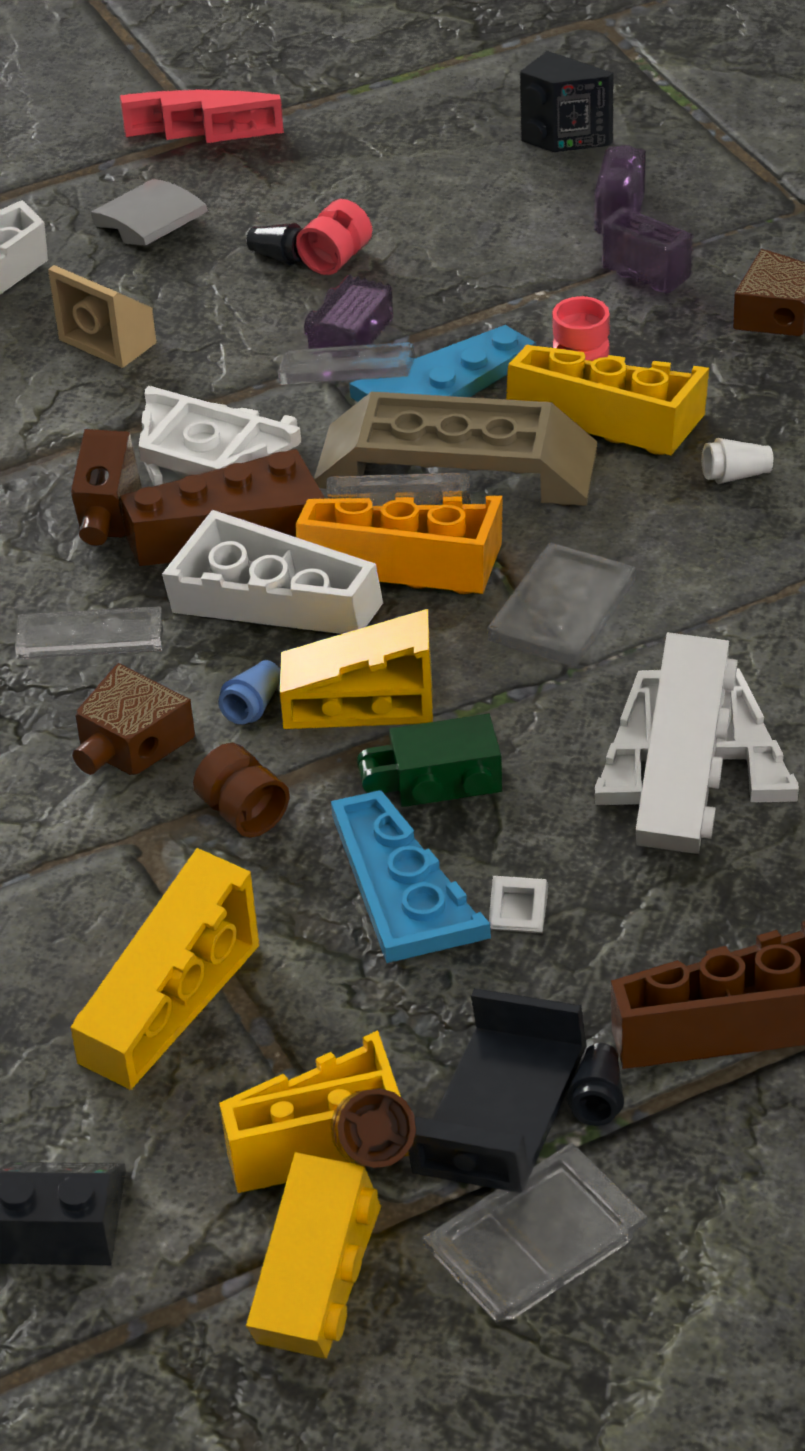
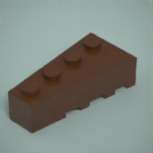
[120,449,325,566]
[611,921,805,1069]

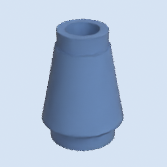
[218,660,281,725]

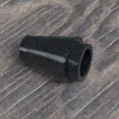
[246,223,303,265]
[567,1043,624,1126]

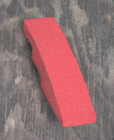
[120,90,284,143]

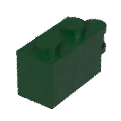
[357,713,502,807]

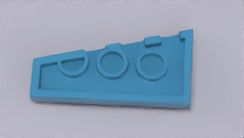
[349,325,536,402]
[331,790,491,963]

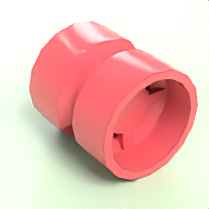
[296,199,372,275]
[552,296,610,361]

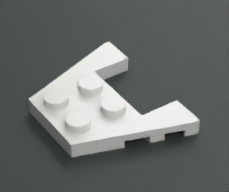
[595,669,799,805]

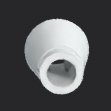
[702,438,773,484]

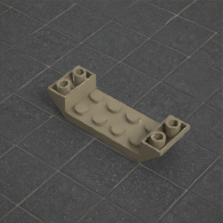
[314,391,597,506]

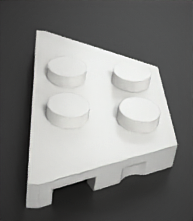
[139,386,301,475]

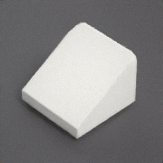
[489,876,548,934]

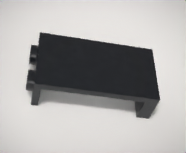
[408,988,587,1194]

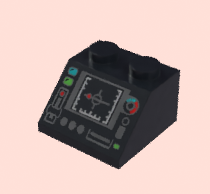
[520,51,613,152]
[0,1162,126,1266]

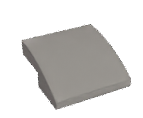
[90,179,208,245]

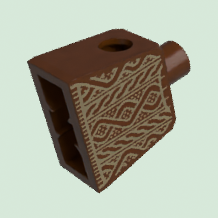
[733,249,805,336]
[72,429,142,546]
[72,663,195,775]

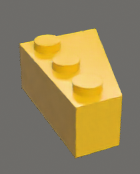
[280,609,433,729]
[219,1030,409,1193]
[246,1152,381,1359]

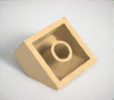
[48,265,157,368]

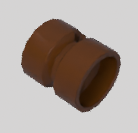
[193,742,290,838]
[330,1088,416,1168]

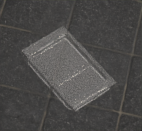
[423,1142,647,1323]

